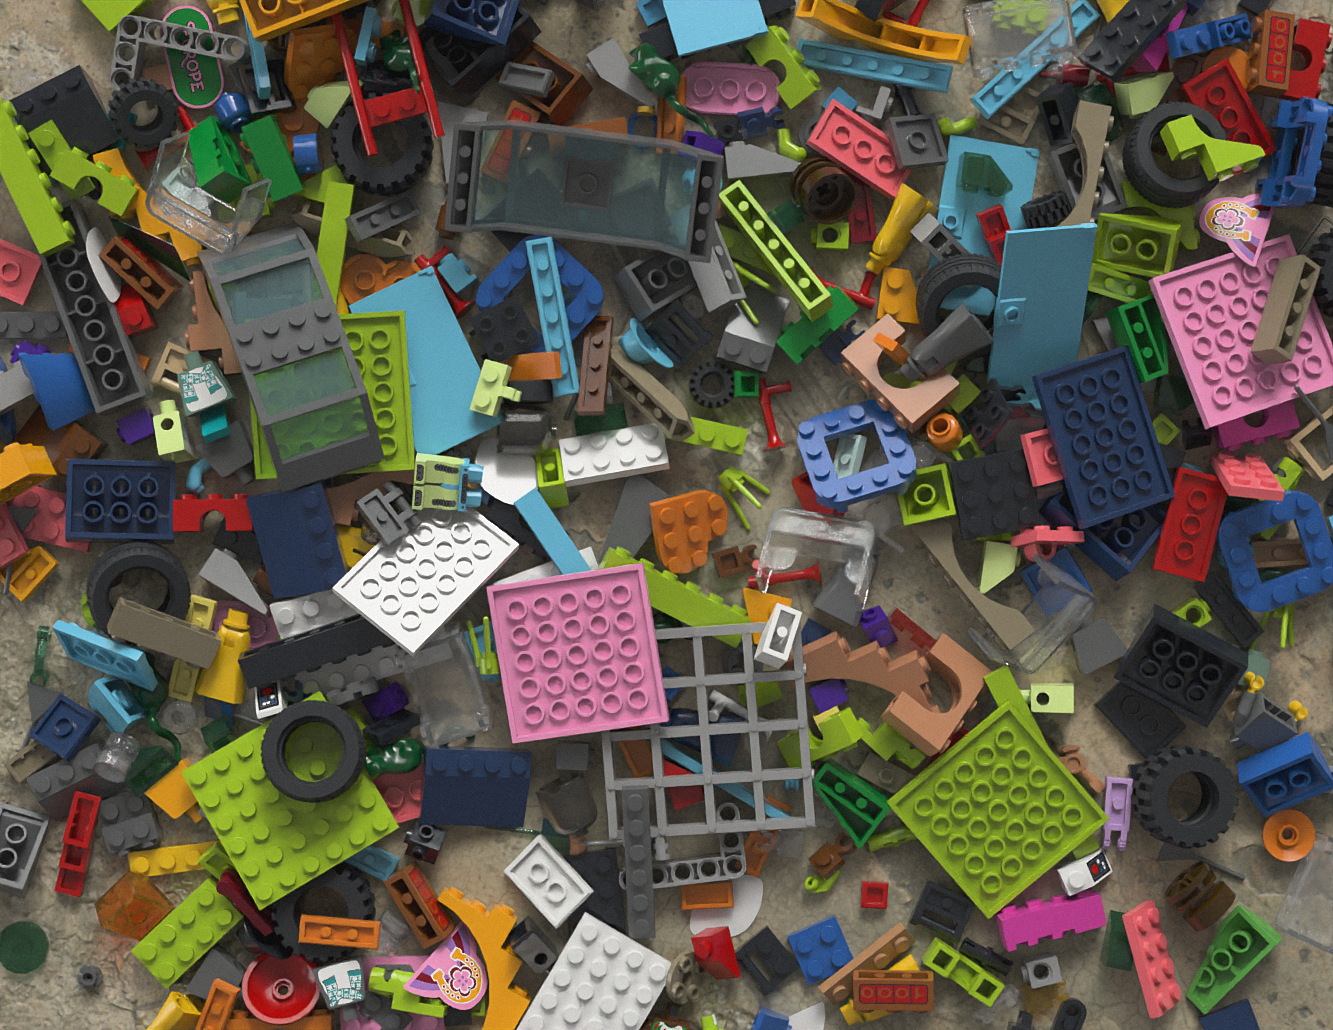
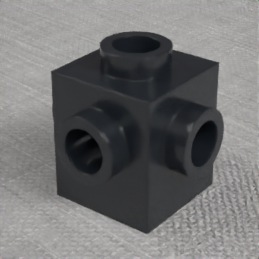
[403,820,447,865]

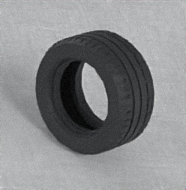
[1122,102,1228,209]
[916,253,1002,359]
[86,540,191,646]
[261,700,366,803]

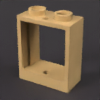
[1284,402,1333,481]

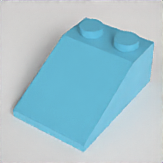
[87,676,147,736]

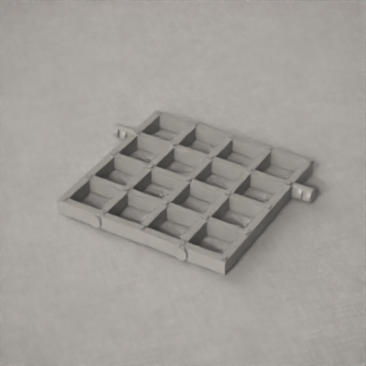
[601,621,816,860]

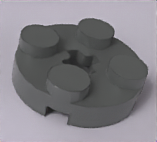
[326,676,380,707]

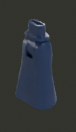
[660,707,745,767]

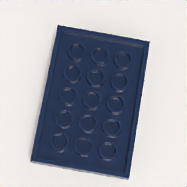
[1031,345,1176,529]

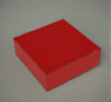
[860,880,889,909]

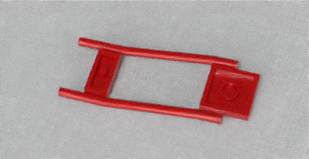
[331,0,445,156]

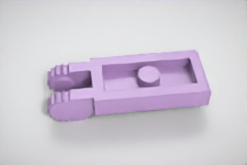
[1101,776,1133,851]

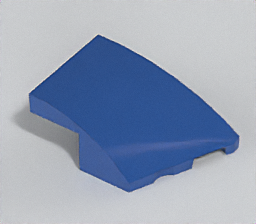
[18,352,96,431]

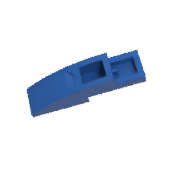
[1166,13,1252,59]

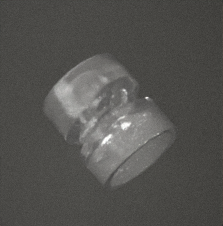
[93,732,141,783]
[375,908,412,958]

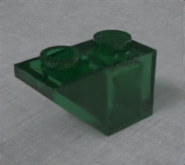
[955,152,1013,197]

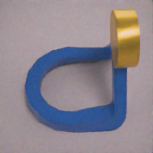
[628,106,658,149]

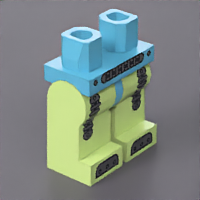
[412,453,484,512]

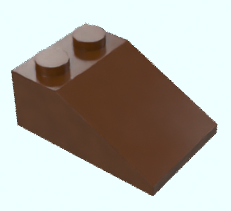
[496,41,593,126]
[14,404,108,483]

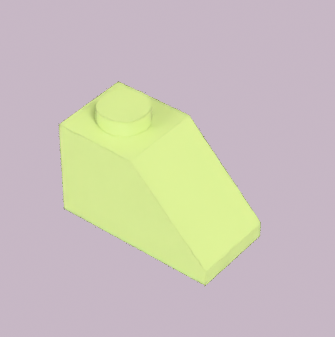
[1114,71,1174,119]
[304,80,364,129]
[976,541,1021,594]

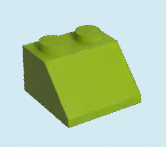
[897,463,957,526]

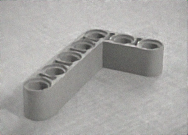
[110,15,250,91]
[619,800,746,891]

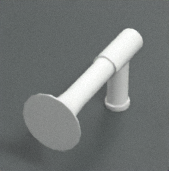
[708,690,780,742]

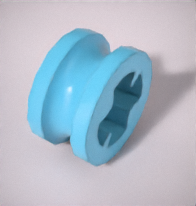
[785,767,799,791]

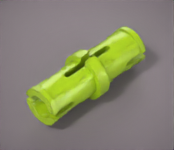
[867,825,918,852]

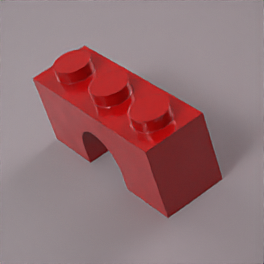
[1277,18,1332,102]
[173,494,255,532]

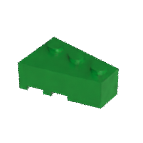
[240,114,306,202]
[187,116,254,203]
[776,285,859,365]
[1105,294,1169,383]
[813,758,891,849]

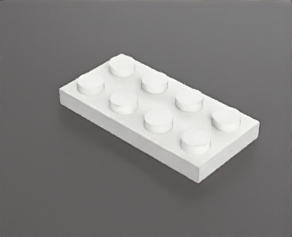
[559,423,670,487]

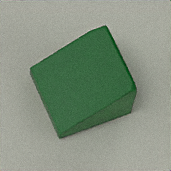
[734,371,759,398]

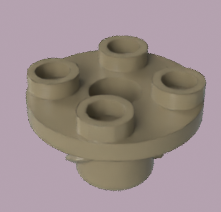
[666,951,706,1004]

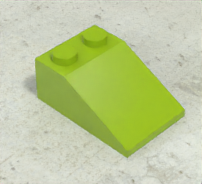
[1092,213,1183,278]

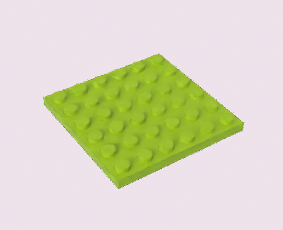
[245,310,415,479]
[181,691,400,910]
[887,700,1110,919]

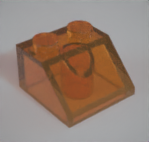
[94,870,175,941]

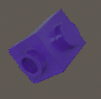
[10,340,52,364]
[859,605,898,648]
[362,681,410,723]

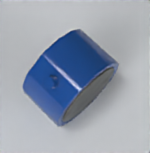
[293,133,323,175]

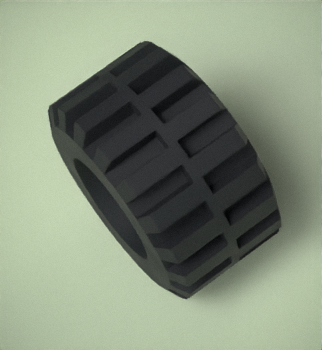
[108,77,179,149]

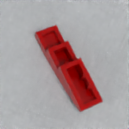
[976,204,1013,266]
[54,791,102,897]

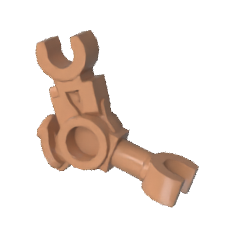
[1057,745,1106,793]

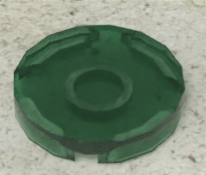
[0,921,49,974]

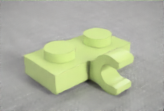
[469,359,522,418]

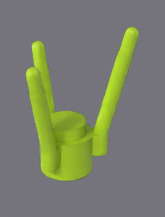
[733,262,777,325]
[718,465,771,530]
[1248,602,1295,650]
[466,616,501,675]

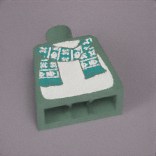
[177,351,238,417]

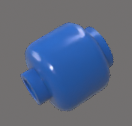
[214,92,252,133]

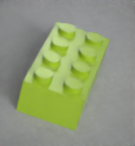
[131,875,245,989]

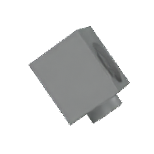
[1020,951,1063,989]

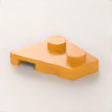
[876,267,920,325]
[0,546,60,602]
[743,587,792,644]

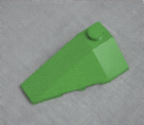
[1186,904,1283,1014]

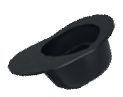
[236,915,293,960]

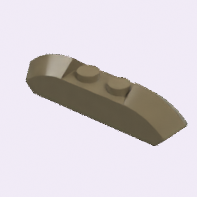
[288,199,415,258]
[608,351,695,441]

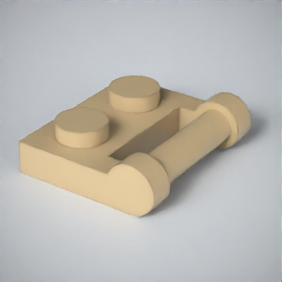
[151,342,218,395]

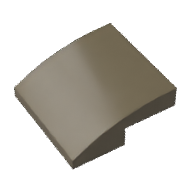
[977,86,1041,145]

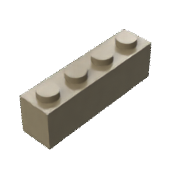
[1250,255,1321,365]
[107,597,222,669]

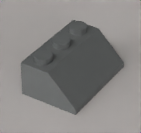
[26,740,127,822]

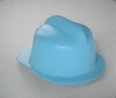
[618,318,673,368]

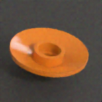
[1262,809,1315,862]

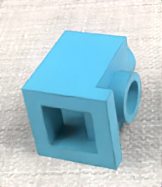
[437,253,479,296]

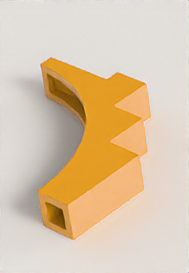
[795,0,972,64]
[92,148,255,267]
[437,887,532,1030]

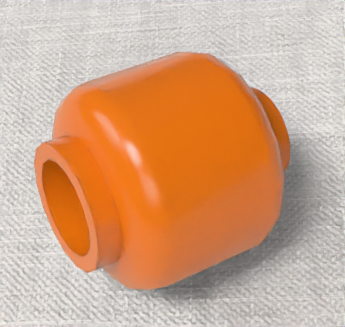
[925,413,962,452]

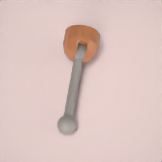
[569,834,625,855]

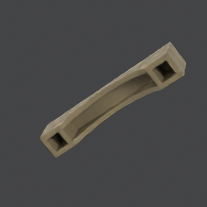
[1057,100,1114,227]
[910,518,1036,652]

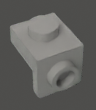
[855,86,893,125]

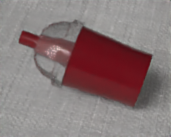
[1039,62,1089,87]

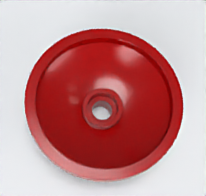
[242,950,321,1026]

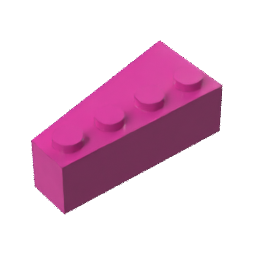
[995,888,1107,952]

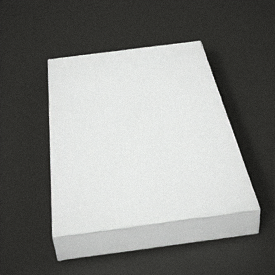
[504,834,594,928]

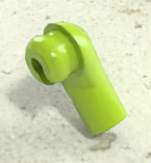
[937,116,977,136]
[777,129,807,162]
[804,869,842,893]

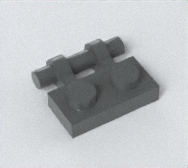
[355,481,422,547]

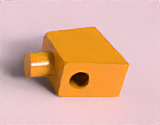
[144,758,204,823]

